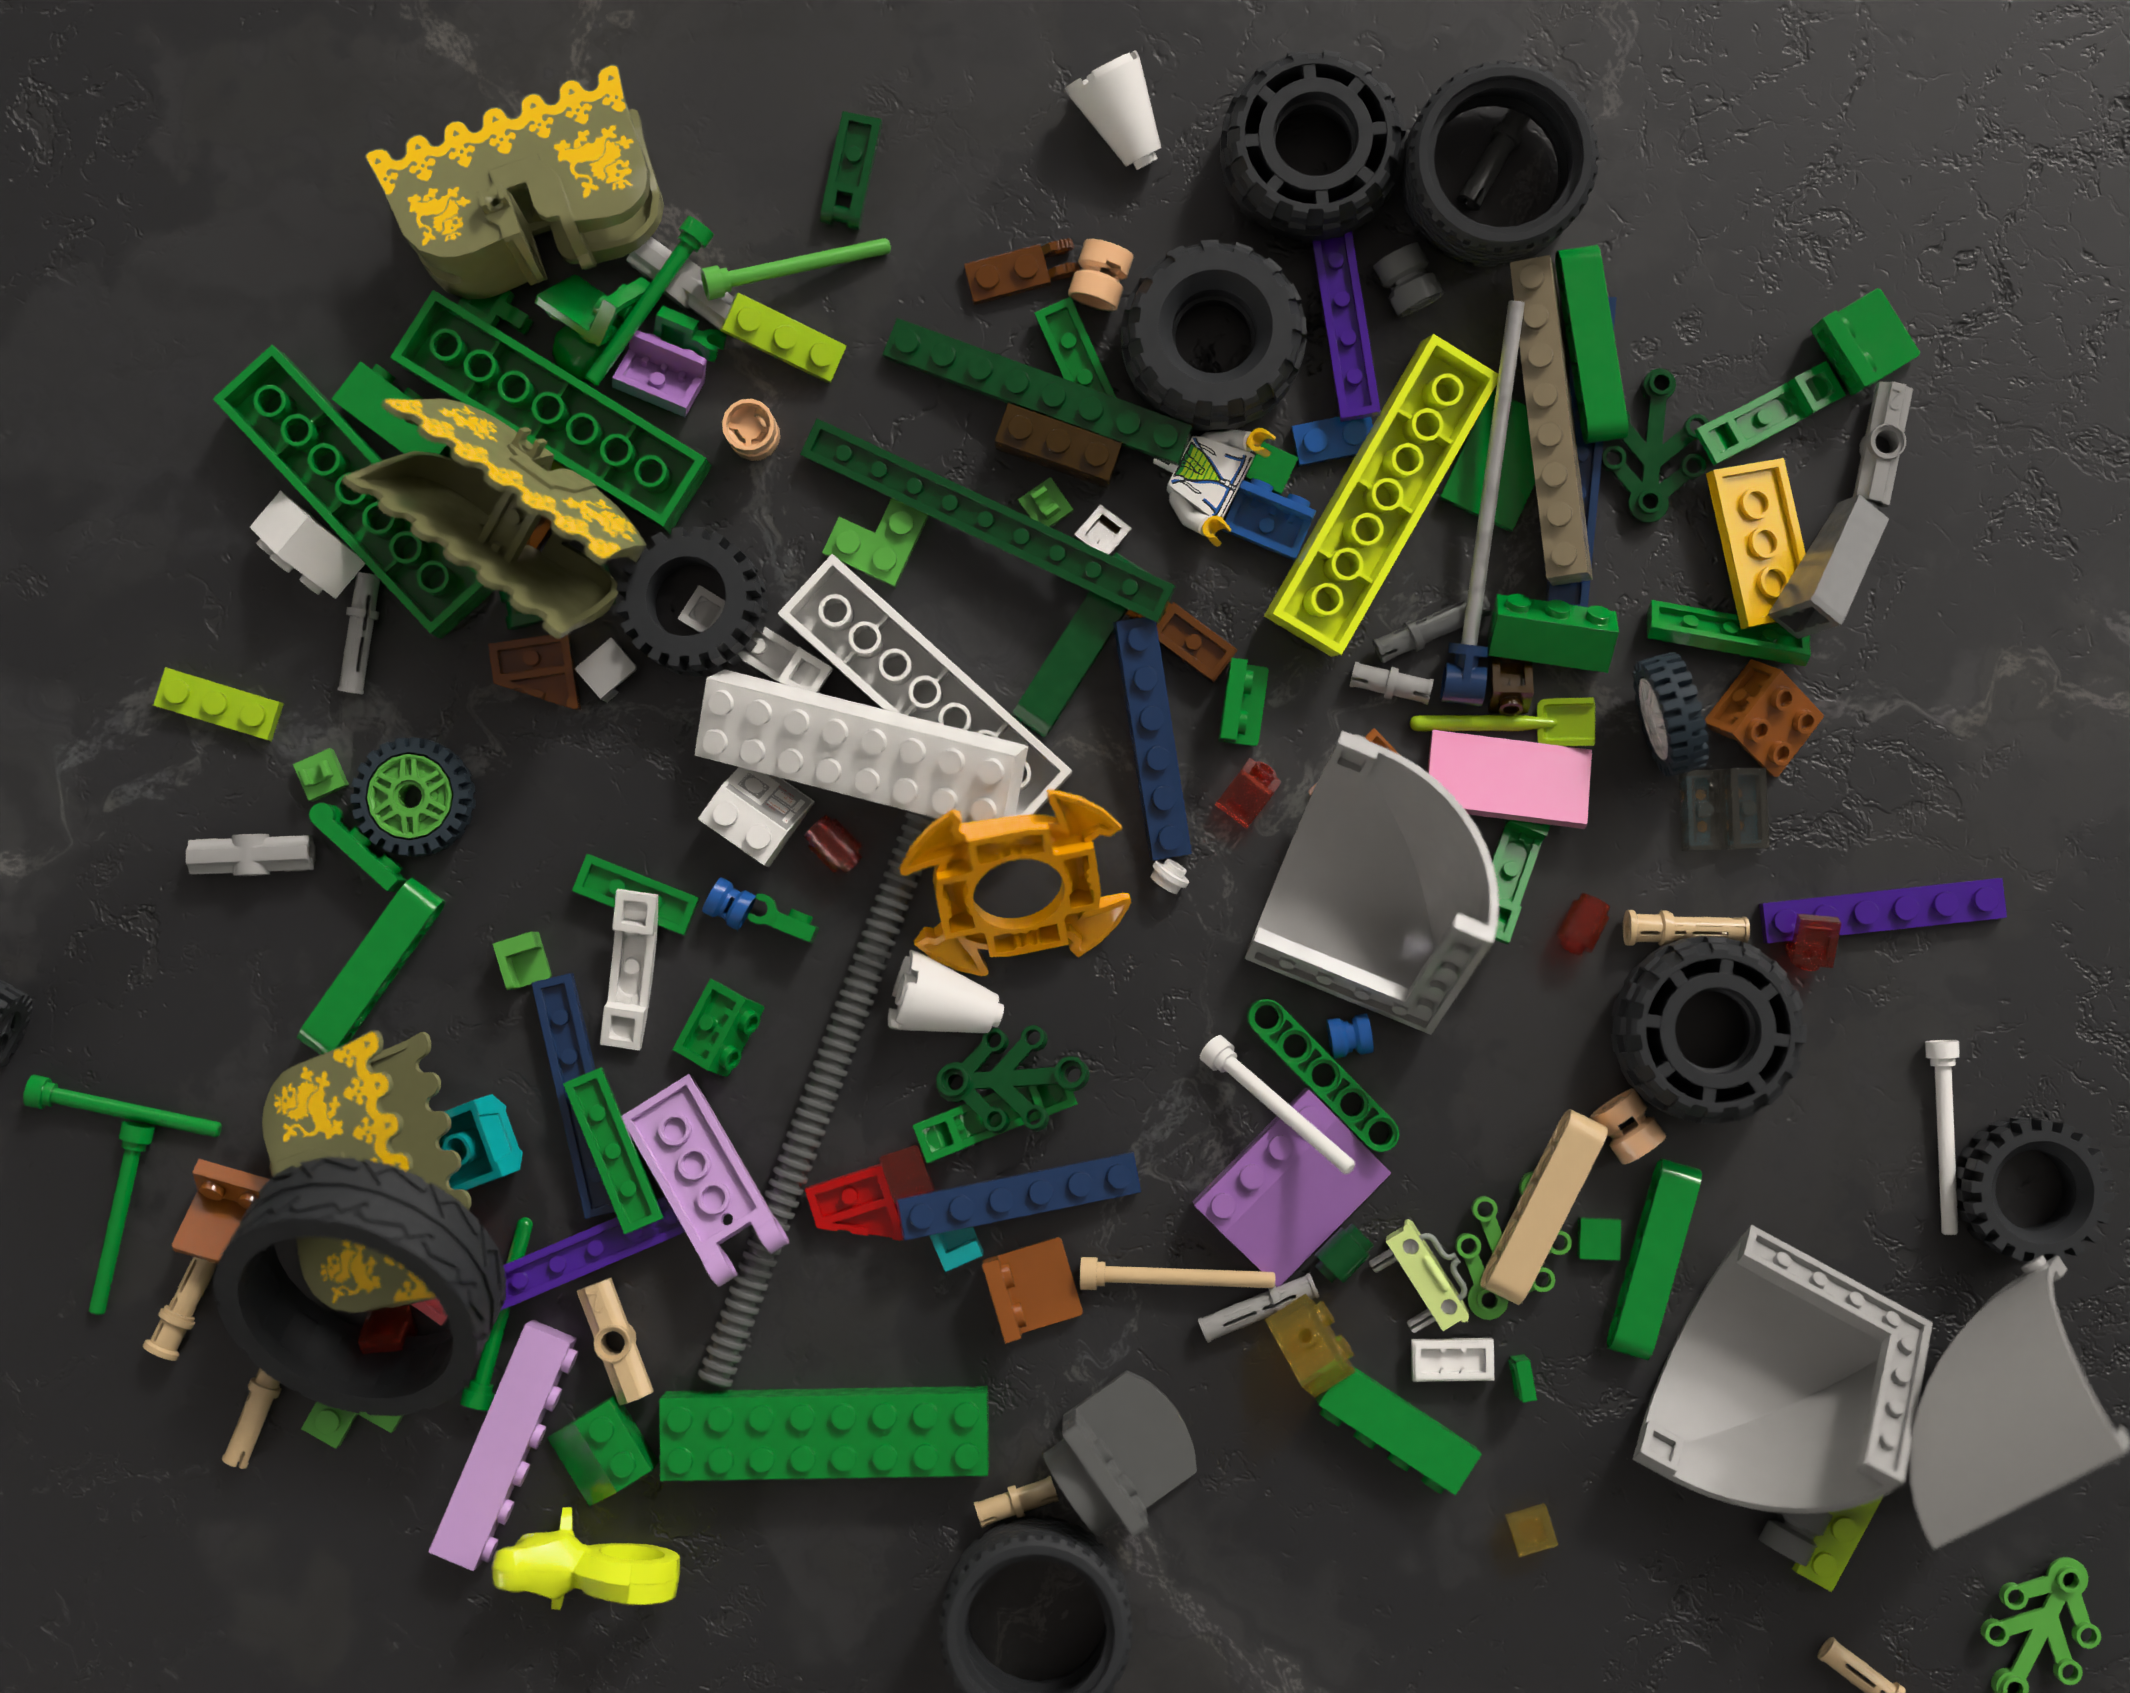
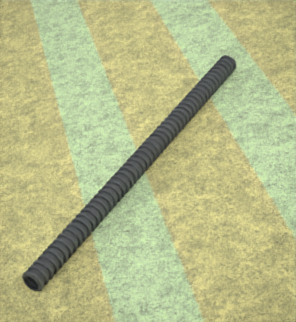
[697,812,938,1387]

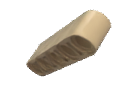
[1480,1109,1608,1305]

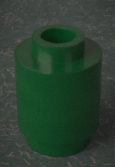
[1315,1223,1374,1283]

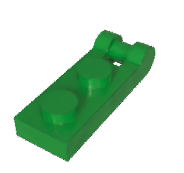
[309,803,408,892]

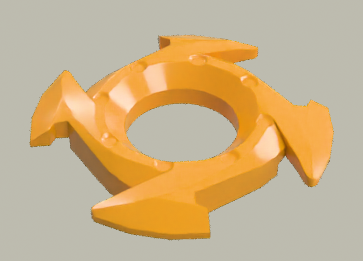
[899,789,1132,976]

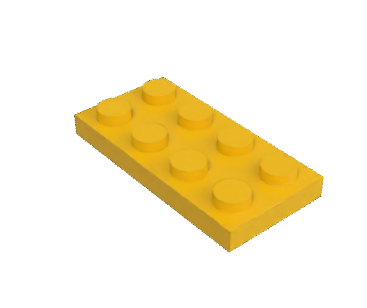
[1706,458,1806,630]

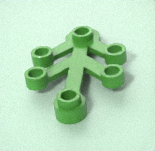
[1455,1171,1572,1320]
[1981,1557,2101,1693]

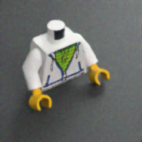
[1153,428,1276,547]

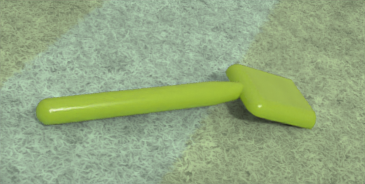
[1410,697,1595,746]

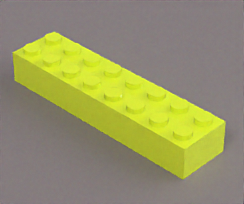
[1264,334,1498,657]

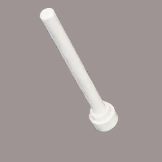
[1200,1035,1355,1174]
[1925,1040,1960,1235]

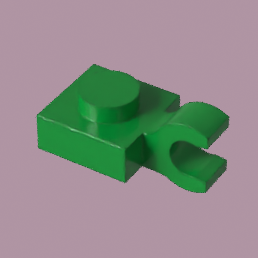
[457,290,534,336]
[653,306,727,362]
[747,894,819,943]

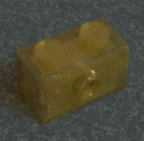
[1265,1294,1356,1397]

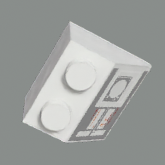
[698,767,815,867]

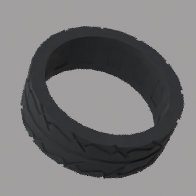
[213,1157,506,1416]

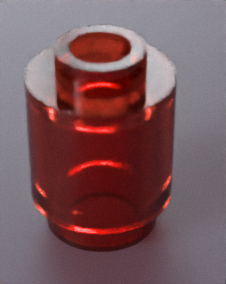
[803,815,863,874]
[1556,893,1610,956]

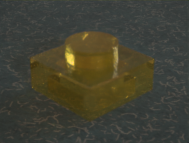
[1505,1503,1558,1557]

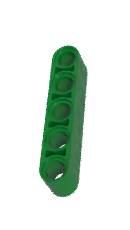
[1555,245,1628,444]
[297,878,446,1055]
[1246,999,1399,1152]
[1607,1158,1702,1360]

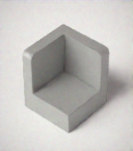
[574,637,637,703]

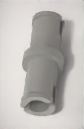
[1349,661,1434,705]

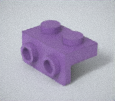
[612,330,707,417]

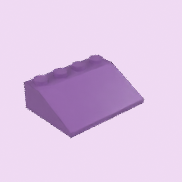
[1192,1088,1391,1287]

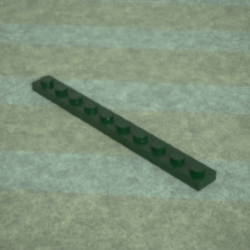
[800,418,1176,623]

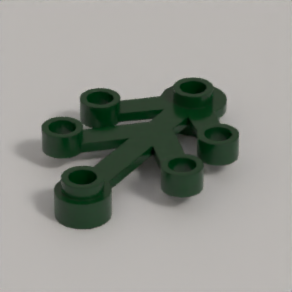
[1601,368,1709,523]
[936,1025,1090,1134]

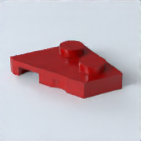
[805,1163,903,1241]

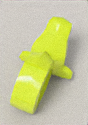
[492,1507,680,1610]

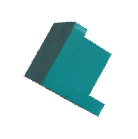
[929,1227,984,1272]

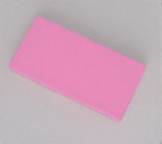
[1427,730,1592,829]

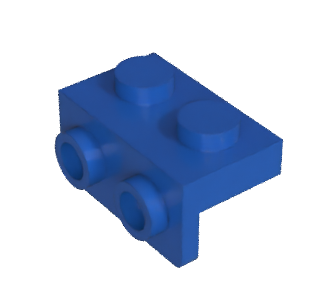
[1222,478,1316,561]

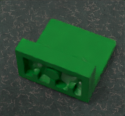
[535,275,650,347]
[1810,288,1920,396]

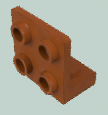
[1705,659,1824,777]
[172,1159,270,1264]
[982,1237,1083,1343]

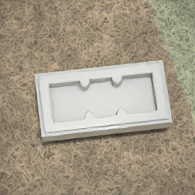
[1411,1338,1494,1382]

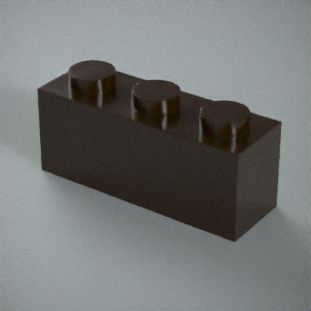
[995,403,1122,489]

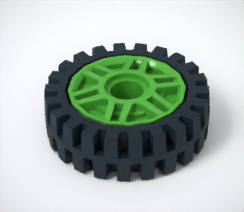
[350,737,476,857]

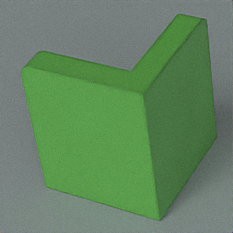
[493,932,552,990]

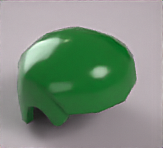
[552,325,615,381]

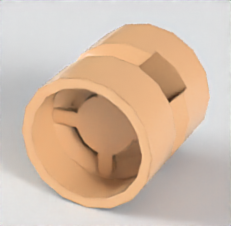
[1068,239,1134,311]
[722,399,780,461]
[1590,1088,1666,1165]

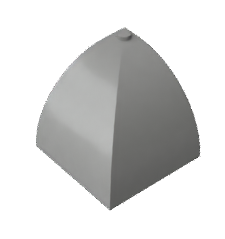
[1244,730,1499,1035]
[1633,1225,1933,1514]
[1910,1255,2130,1549]

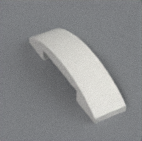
[678,585,833,693]
[600,889,658,1051]

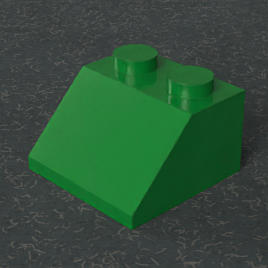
[547,1394,659,1506]

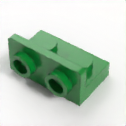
[1218,658,1269,747]
[672,978,765,1077]

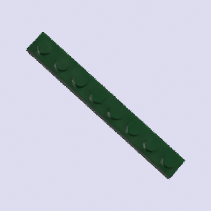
[882,318,1193,466]

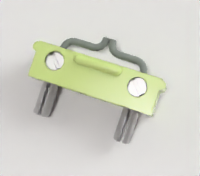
[1369,1219,1469,1333]

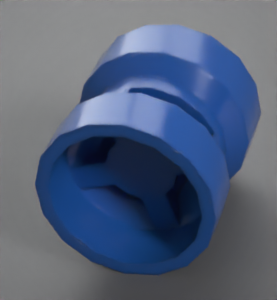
[702,877,756,931]
[1326,1013,1374,1059]

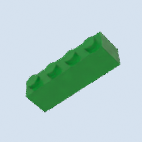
[1315,1358,1482,1495]

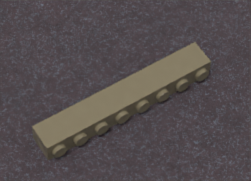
[1510,255,1593,586]

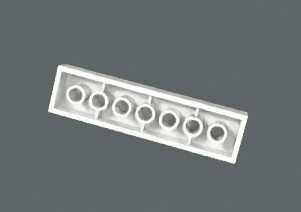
[778,554,1072,816]
[695,669,1028,823]

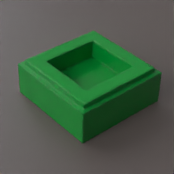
[1245,441,1298,496]
[1577,1217,1621,1260]
[1508,1354,1537,1403]

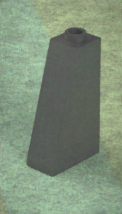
[1767,494,1889,639]

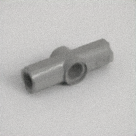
[626,237,734,333]
[1853,382,1913,508]
[186,834,316,876]

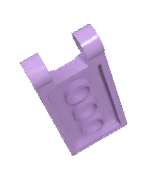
[622,1074,789,1287]

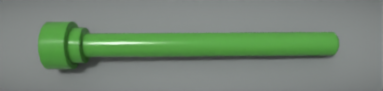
[700,238,891,301]

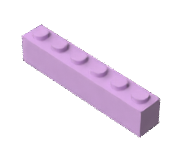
[429,1320,578,1571]

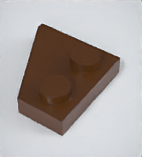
[488,633,581,710]

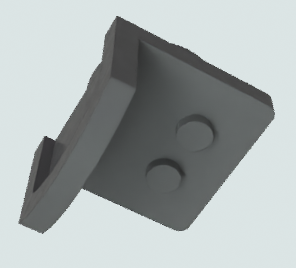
[1043,1370,1197,1538]

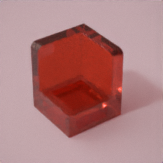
[879,1145,935,1204]

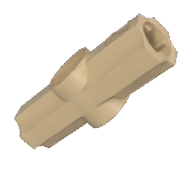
[577,1277,654,1406]

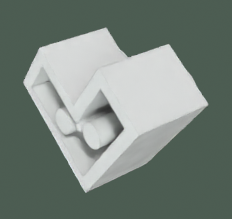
[250,490,365,599]

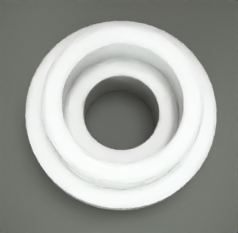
[1150,858,1189,894]

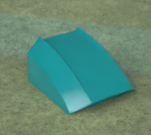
[439,1094,523,1190]

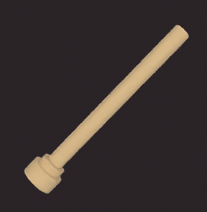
[1080,1257,1275,1290]

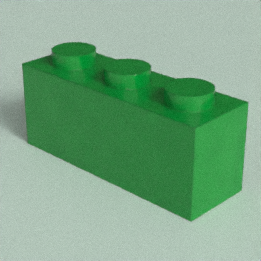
[332,361,452,458]
[1487,594,1619,673]

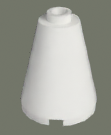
[1065,50,1161,170]
[888,950,1004,1033]

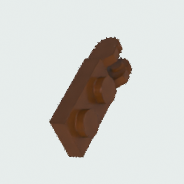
[964,238,1080,305]
[1126,602,1238,683]

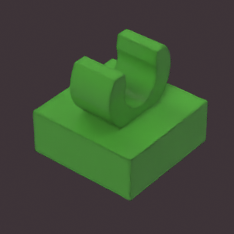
[1018,477,1073,527]
[293,748,349,802]

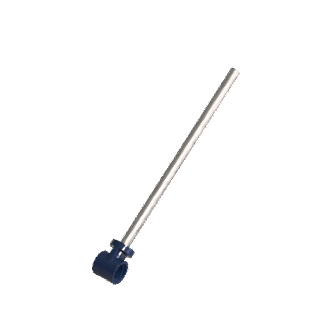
[1440,301,1525,707]

